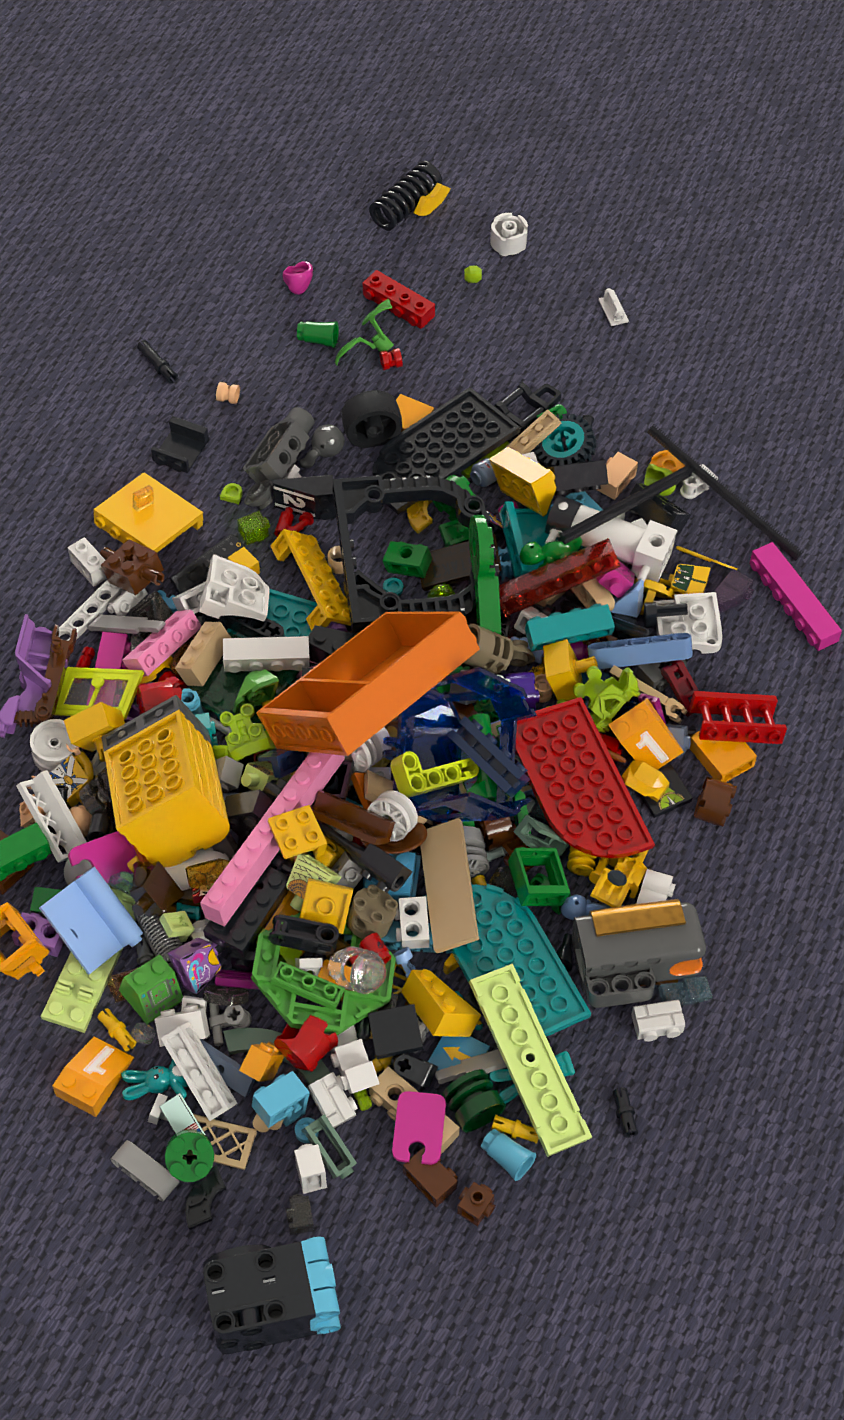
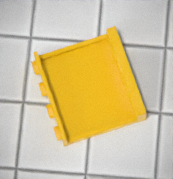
[94,472,203,552]

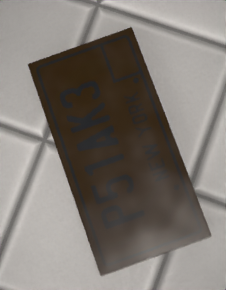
[420,534,502,591]

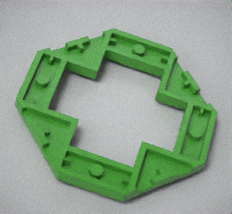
[251,912,396,1035]

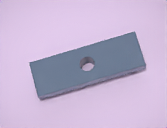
[200,1039,255,1097]

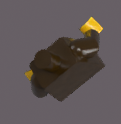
[127,856,185,917]

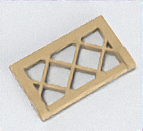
[185,1114,257,1170]

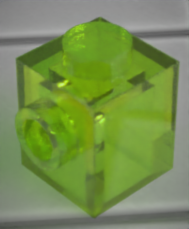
[237,511,270,545]

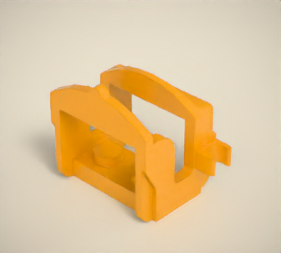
[0,902,49,980]

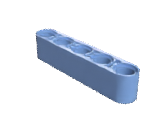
[588,633,693,669]

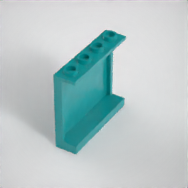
[499,501,591,582]

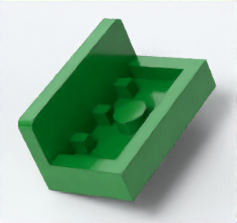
[438,519,469,547]

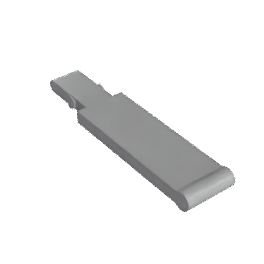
[88,614,166,634]
[435,1049,534,1084]

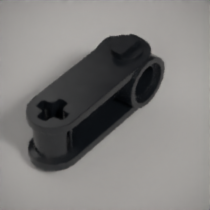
[268,915,339,955]

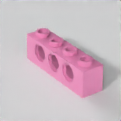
[122,610,201,676]

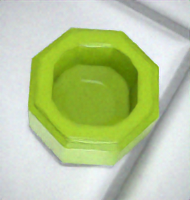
[464,266,482,283]

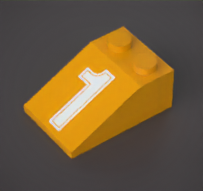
[609,698,684,770]
[52,1037,134,1117]

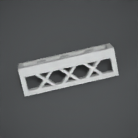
[16,770,87,863]
[161,1022,238,1121]

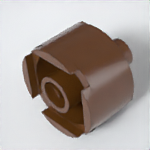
[694,777,737,827]
[473,801,517,852]

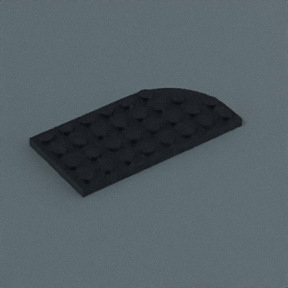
[372,387,520,514]

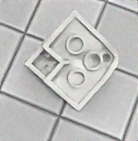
[199,555,269,622]
[653,592,722,654]

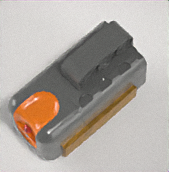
[572,899,706,1008]

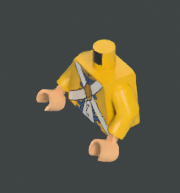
[27,744,95,807]

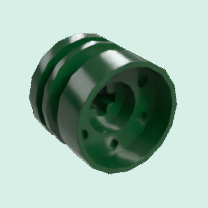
[442,1069,506,1133]

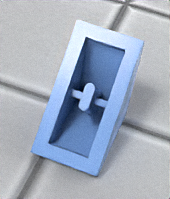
[610,579,644,617]

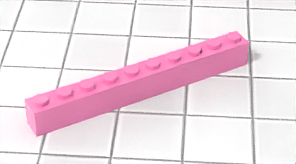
[200,752,345,927]

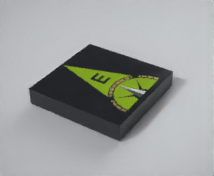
[639,764,693,818]

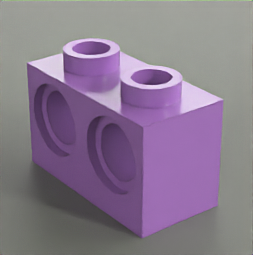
[12,912,64,957]

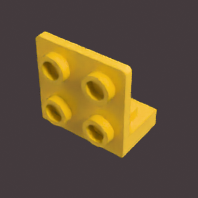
[267,805,327,859]

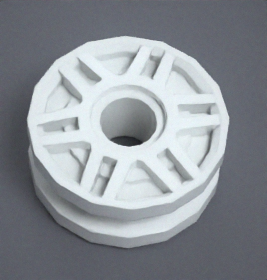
[367,790,418,841]

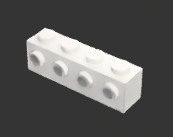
[223,636,309,673]

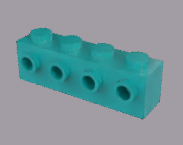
[525,604,615,652]

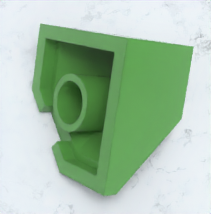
[233,669,279,714]

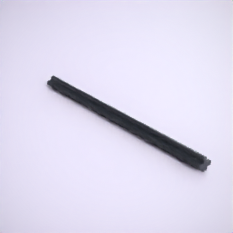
[647,424,803,561]
[558,465,694,544]

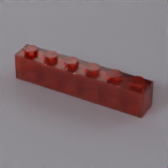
[499,538,621,617]

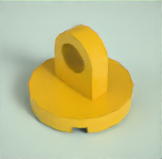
[634,578,673,615]

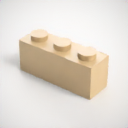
[175,622,231,686]

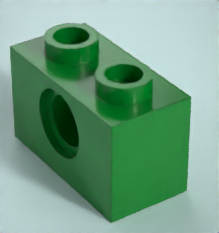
[382,541,433,578]

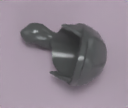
[300,424,345,469]

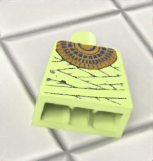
[241,761,292,791]
[286,853,342,911]

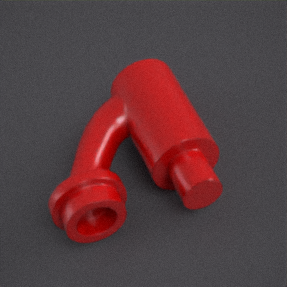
[274,507,314,537]

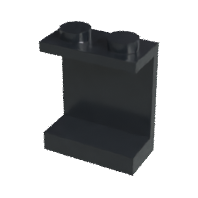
[151,416,209,473]

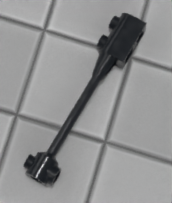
[262,778,413,893]

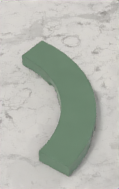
[223,1028,330,1085]

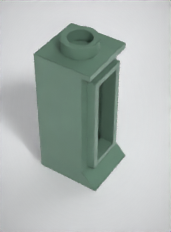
[513,814,569,857]
[301,1114,357,1179]

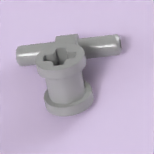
[209,1000,252,1046]

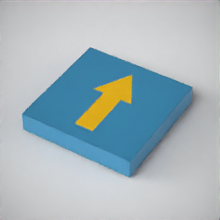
[428,1036,490,1081]

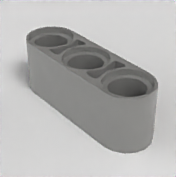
[110,1140,179,1202]

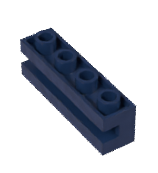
[447,716,530,798]

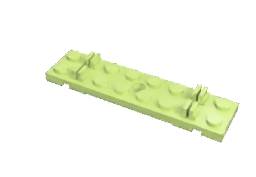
[41,873,136,1033]
[469,964,592,1157]

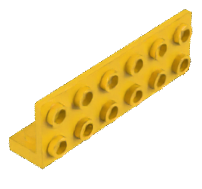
[271,529,351,631]

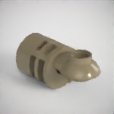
[464,624,535,674]

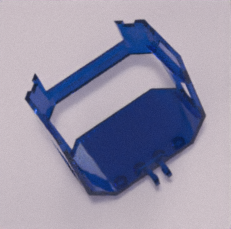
[382,667,537,823]

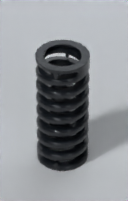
[369,161,442,231]

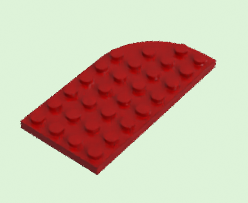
[502,697,655,858]

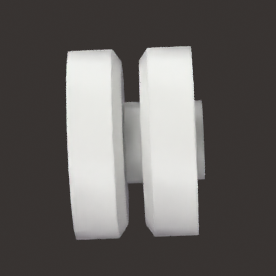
[30,719,80,773]

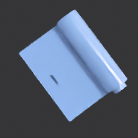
[39,866,143,975]

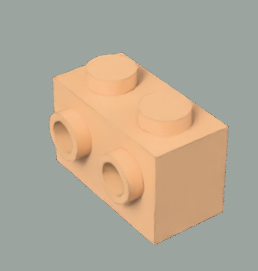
[597,452,638,500]

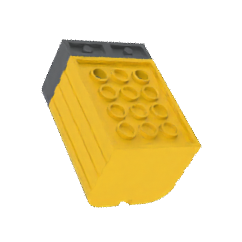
[102,695,230,867]

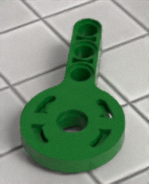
[469,515,501,635]

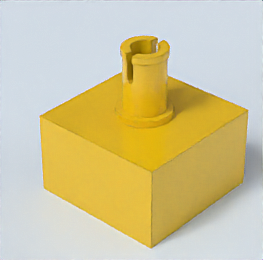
[543,639,598,701]
[64,702,125,762]

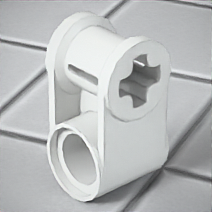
[680,464,718,499]

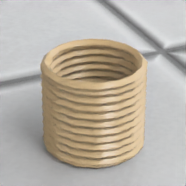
[328,546,344,574]

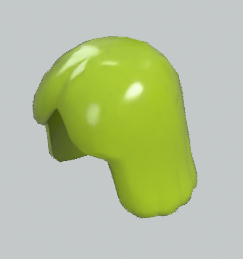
[644,464,676,496]

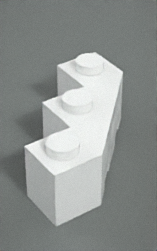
[325,1025,380,1094]

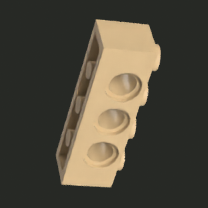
[369,1066,460,1154]

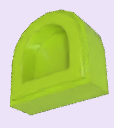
[220,483,243,504]

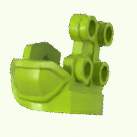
[573,666,640,733]
[212,703,276,761]

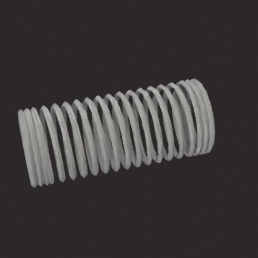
[133,913,182,969]

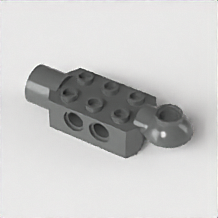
[242,407,315,509]

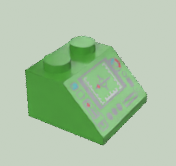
[119,954,183,1025]

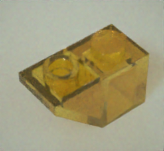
[185,858,230,891]

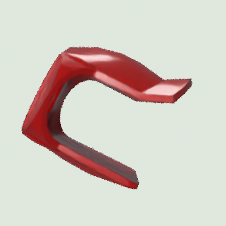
[137,677,182,715]
[274,1015,338,1072]

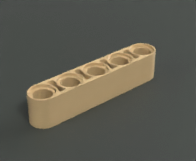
[556,552,615,611]

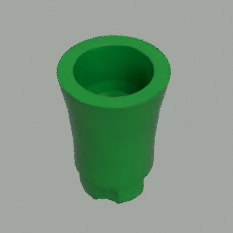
[297,321,339,348]

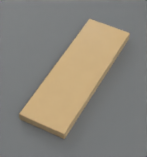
[420,818,479,953]

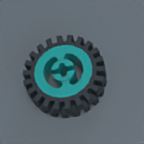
[534,413,597,467]

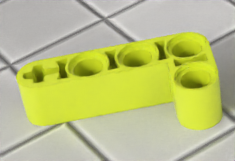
[391,751,479,798]

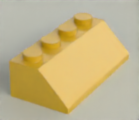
[489,447,557,516]

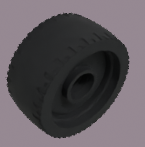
[342,390,402,448]

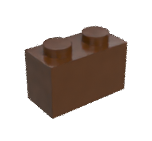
[403,1147,458,1207]

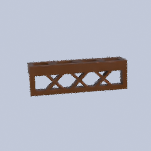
[310,791,395,845]

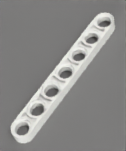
[59,580,124,641]

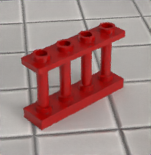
[689,691,787,744]

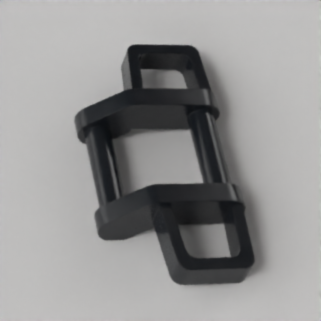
[494,382,561,442]

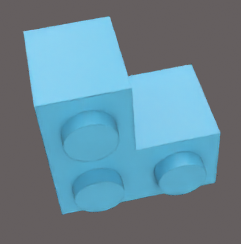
[252,1071,310,1128]

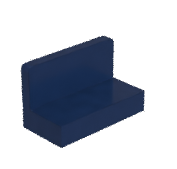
[258,748,307,778]

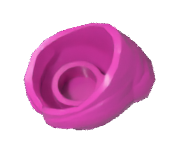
[283,261,313,295]

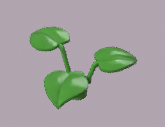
[335,299,394,365]

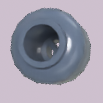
[470,458,497,487]

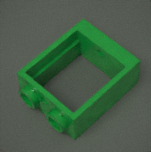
[508,847,570,906]

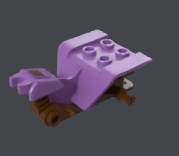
[0,614,77,738]

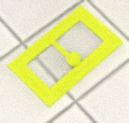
[55,667,144,719]

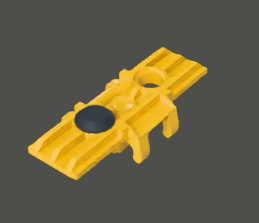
[589,850,648,908]

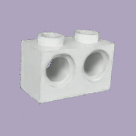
[68,537,107,587]
[395,896,430,949]

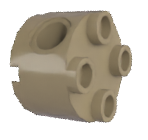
[347,885,398,939]

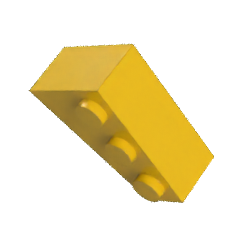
[401,969,481,1037]

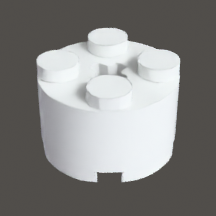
[490,213,528,256]

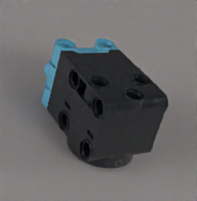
[202,1237,341,1354]

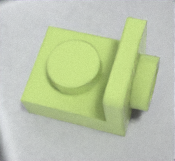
[159,911,194,942]

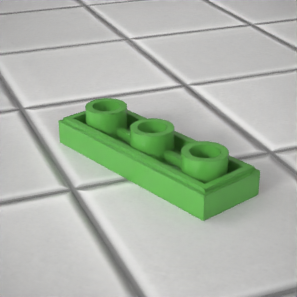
[270,961,345,1011]

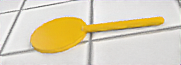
[676,546,738,570]

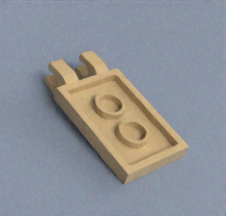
[610,665,688,724]

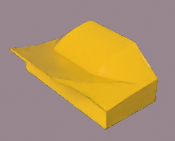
[621,760,670,802]

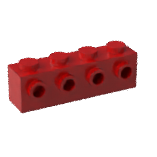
[363,270,435,329]

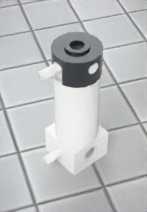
[545,495,677,582]

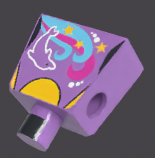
[168,938,225,994]

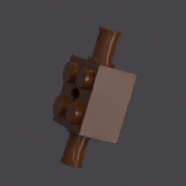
[100,540,164,596]

